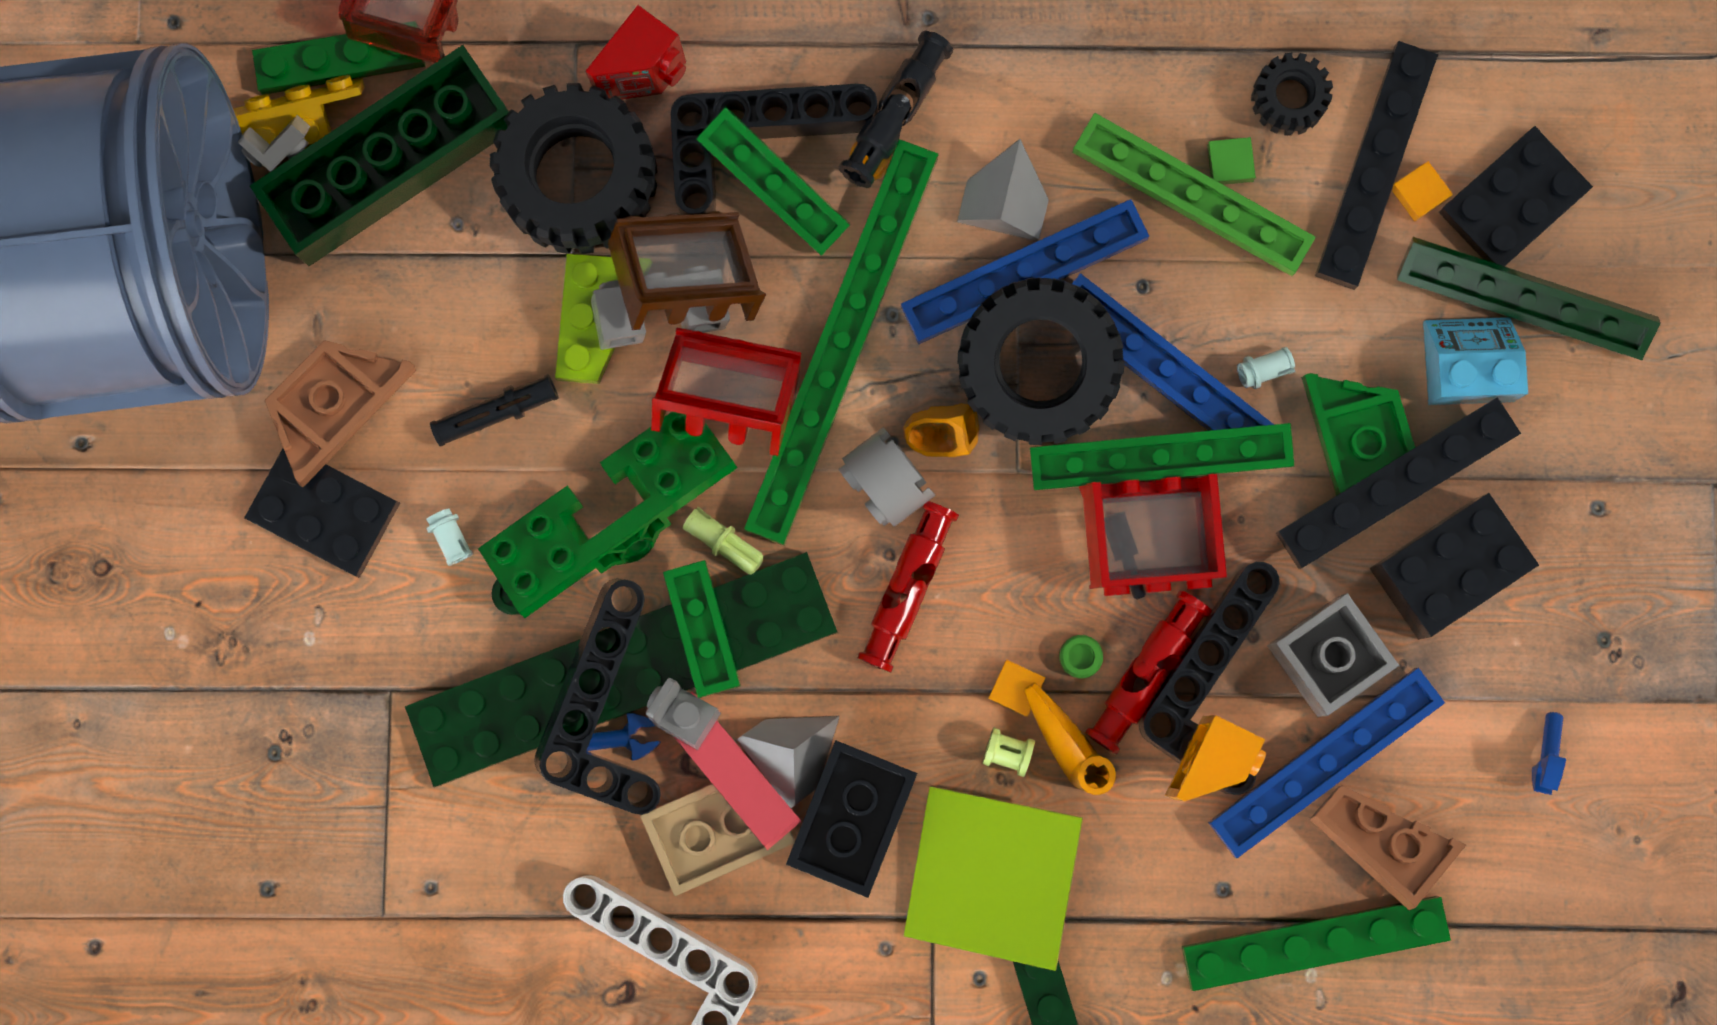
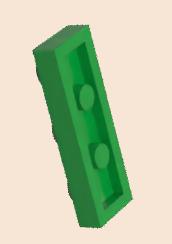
[663,560,741,698]

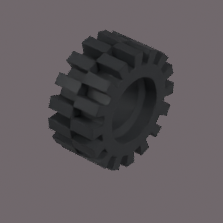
[1251,52,1333,136]

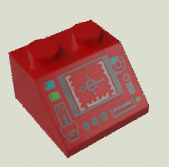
[585,5,686,100]

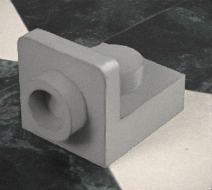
[646,678,721,750]

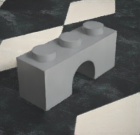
[591,267,730,350]

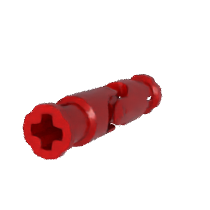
[857,501,959,673]
[1085,590,1212,755]

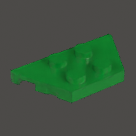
[1301,373,1415,496]

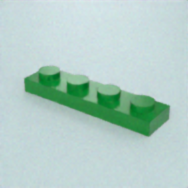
[252,22,426,95]
[696,106,850,256]

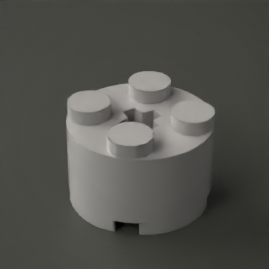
[839,427,936,527]

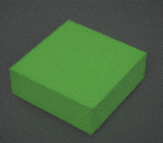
[1207,137,1256,185]

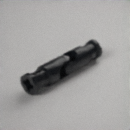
[839,30,954,188]

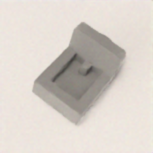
[238,115,311,172]

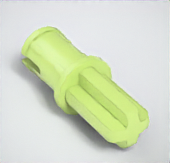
[683,507,763,575]

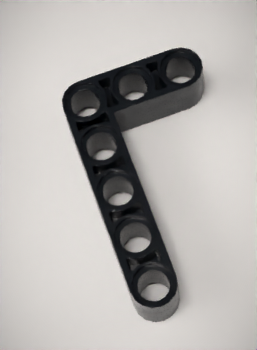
[671,84,878,215]
[1139,562,1280,795]
[534,578,661,815]

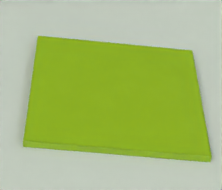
[904,786,1083,971]

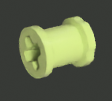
[982,727,1035,777]

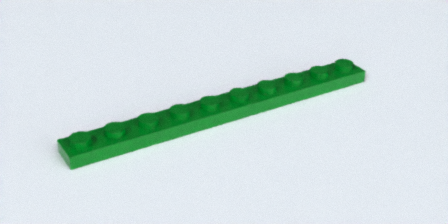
[744,139,939,546]

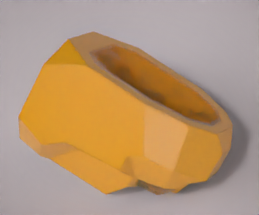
[903,403,979,457]

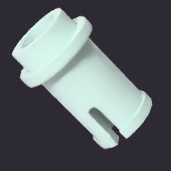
[1237,347,1295,389]
[426,508,473,566]

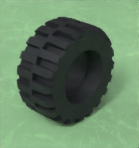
[490,83,658,254]
[957,277,1124,445]

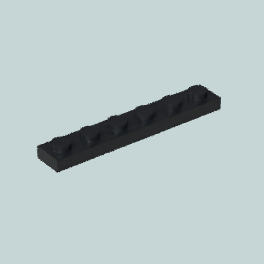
[1315,41,1438,290]
[1276,397,1521,569]

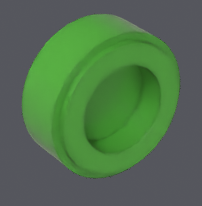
[1059,635,1103,679]

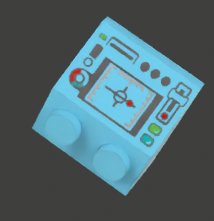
[1423,317,1528,405]

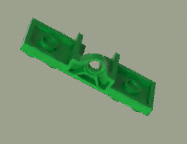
[478,412,738,618]

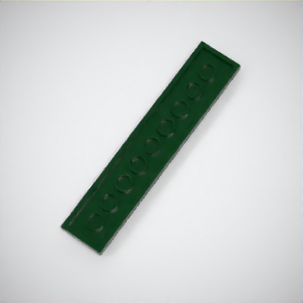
[405,552,838,787]

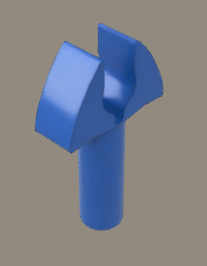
[1532,712,1566,795]
[586,713,661,761]

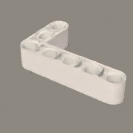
[563,875,758,1025]

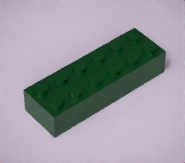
[250,45,509,266]

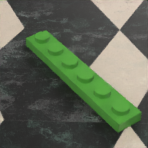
[1072,113,1316,276]

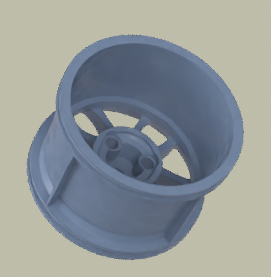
[0,43,269,424]

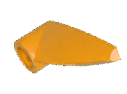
[1024,682,1116,795]

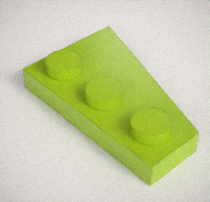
[555,254,652,384]

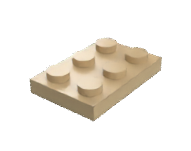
[640,765,795,896]

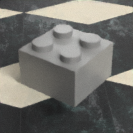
[1267,593,1400,717]

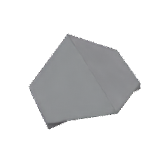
[957,139,1049,241]
[737,716,840,808]

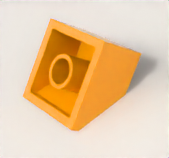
[1165,715,1266,802]

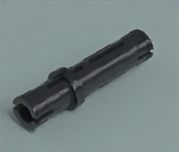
[430,374,559,447]

